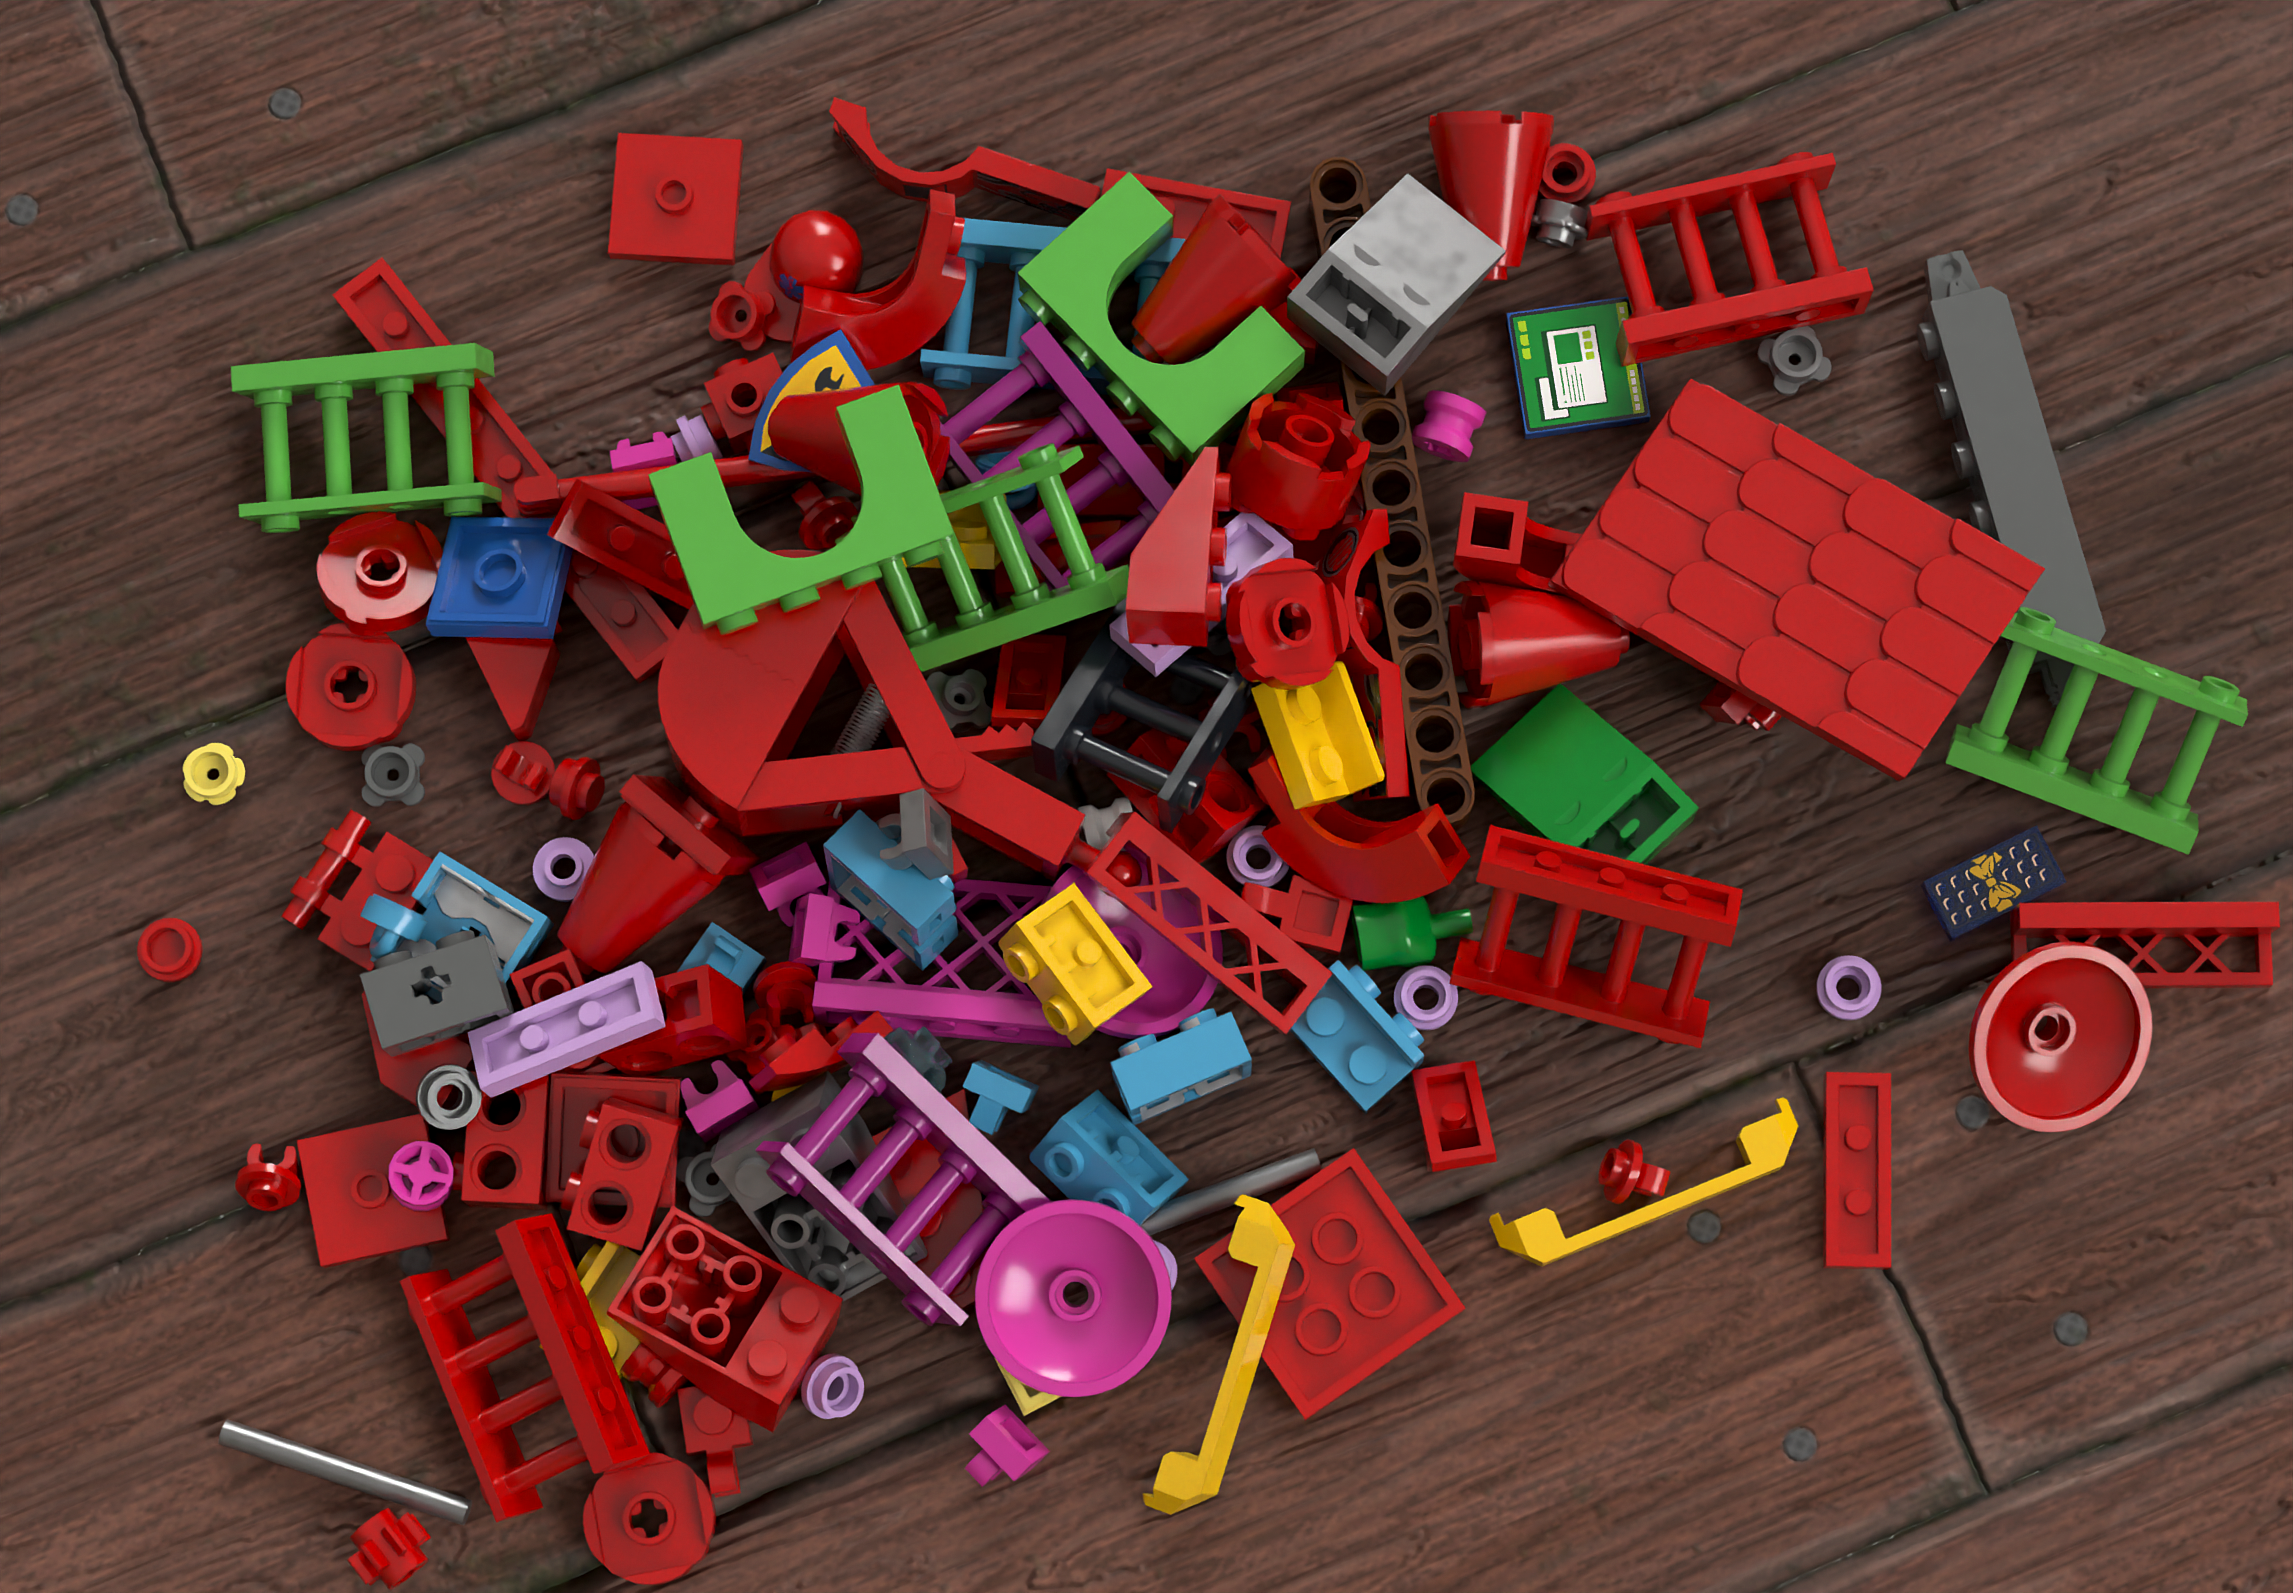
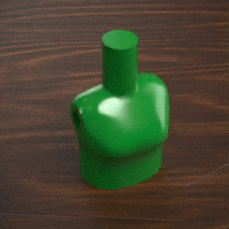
[1350,896,1473,971]

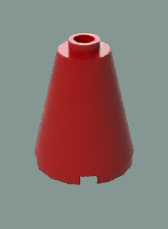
[1428,111,1554,281]
[1131,194,1302,365]
[768,381,950,496]
[1447,580,1630,708]
[557,801,726,975]

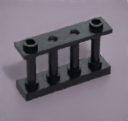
[1031,597,1295,833]

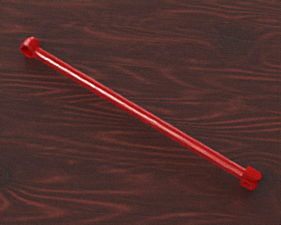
[513,408,1241,518]

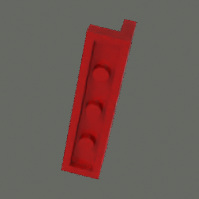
[1083,811,1333,1034]
[2010,902,2280,988]

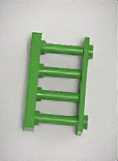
[231,343,502,533]
[835,443,1129,672]
[1945,607,2248,855]

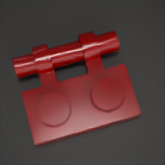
[281,809,433,972]

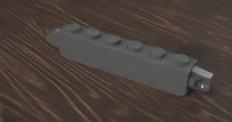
[1917,250,2106,708]

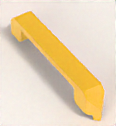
[1489,1097,1798,1267]
[1143,1194,1295,1515]

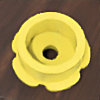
[183,743,245,805]

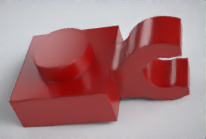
[1240,875,1353,955]
[677,1386,753,1498]

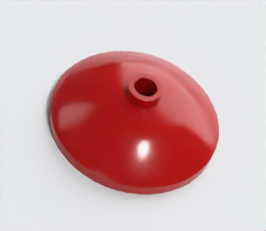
[1968,942,2152,1132]

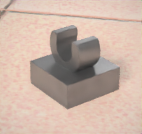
[878,788,954,880]

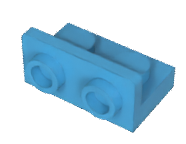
[1290,960,1424,1114]
[1030,1089,1189,1226]

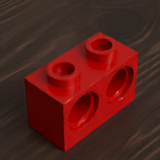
[1106,711,1266,864]
[597,964,748,1075]
[452,1071,551,1211]
[561,1097,684,1251]

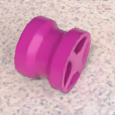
[1412,390,1486,462]
[388,1141,454,1212]

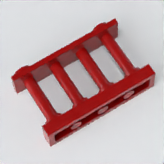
[1584,152,1874,367]
[1449,825,1743,1048]
[400,1213,650,1523]

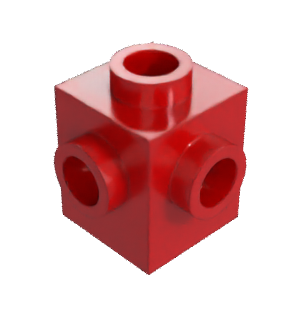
[700,353,782,454]

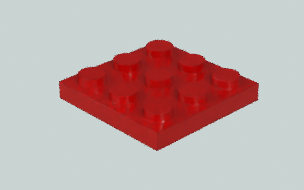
[1194,1148,1466,1421]

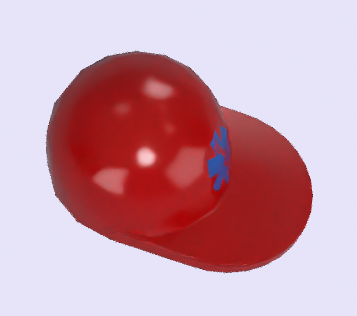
[744,210,864,343]

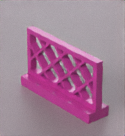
[812,879,1071,1048]

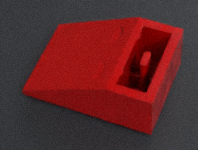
[606,1206,843,1433]

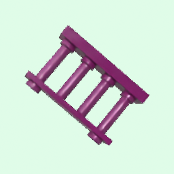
[940,321,1174,620]
[755,1033,1051,1326]

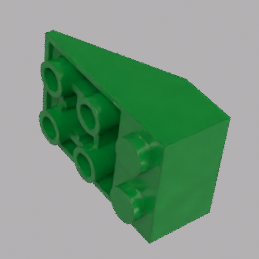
[1470,684,1699,865]

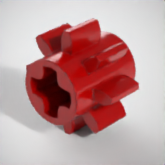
[347,1508,431,1590]

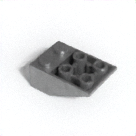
[1287,173,1506,396]
[711,1071,927,1301]

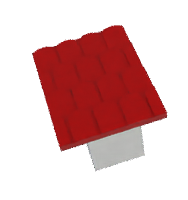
[1547,379,2045,782]

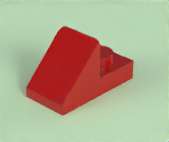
[991,634,1067,734]
[1411,1060,1497,1172]

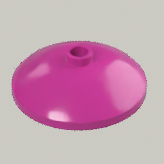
[1042,851,1223,1039]
[975,1199,1172,1397]

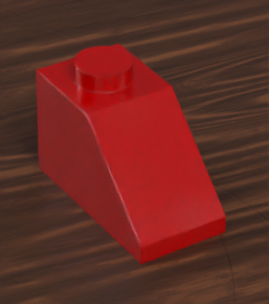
[465,620,563,741]

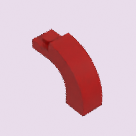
[790,189,966,371]
[1453,492,1582,596]
[1247,743,1471,903]

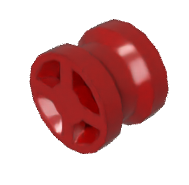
[620,1343,688,1408]

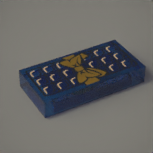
[1920,825,2067,942]

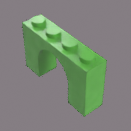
[1018,172,1305,467]
[648,385,954,635]

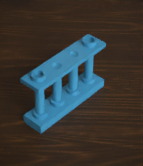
[920,218,1186,395]

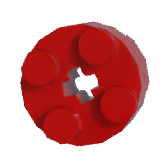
[1226,393,1371,540]

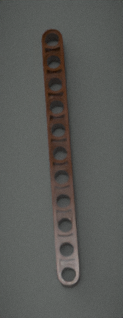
[1309,157,1475,832]

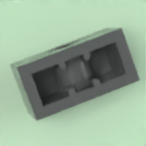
[360,930,515,1057]

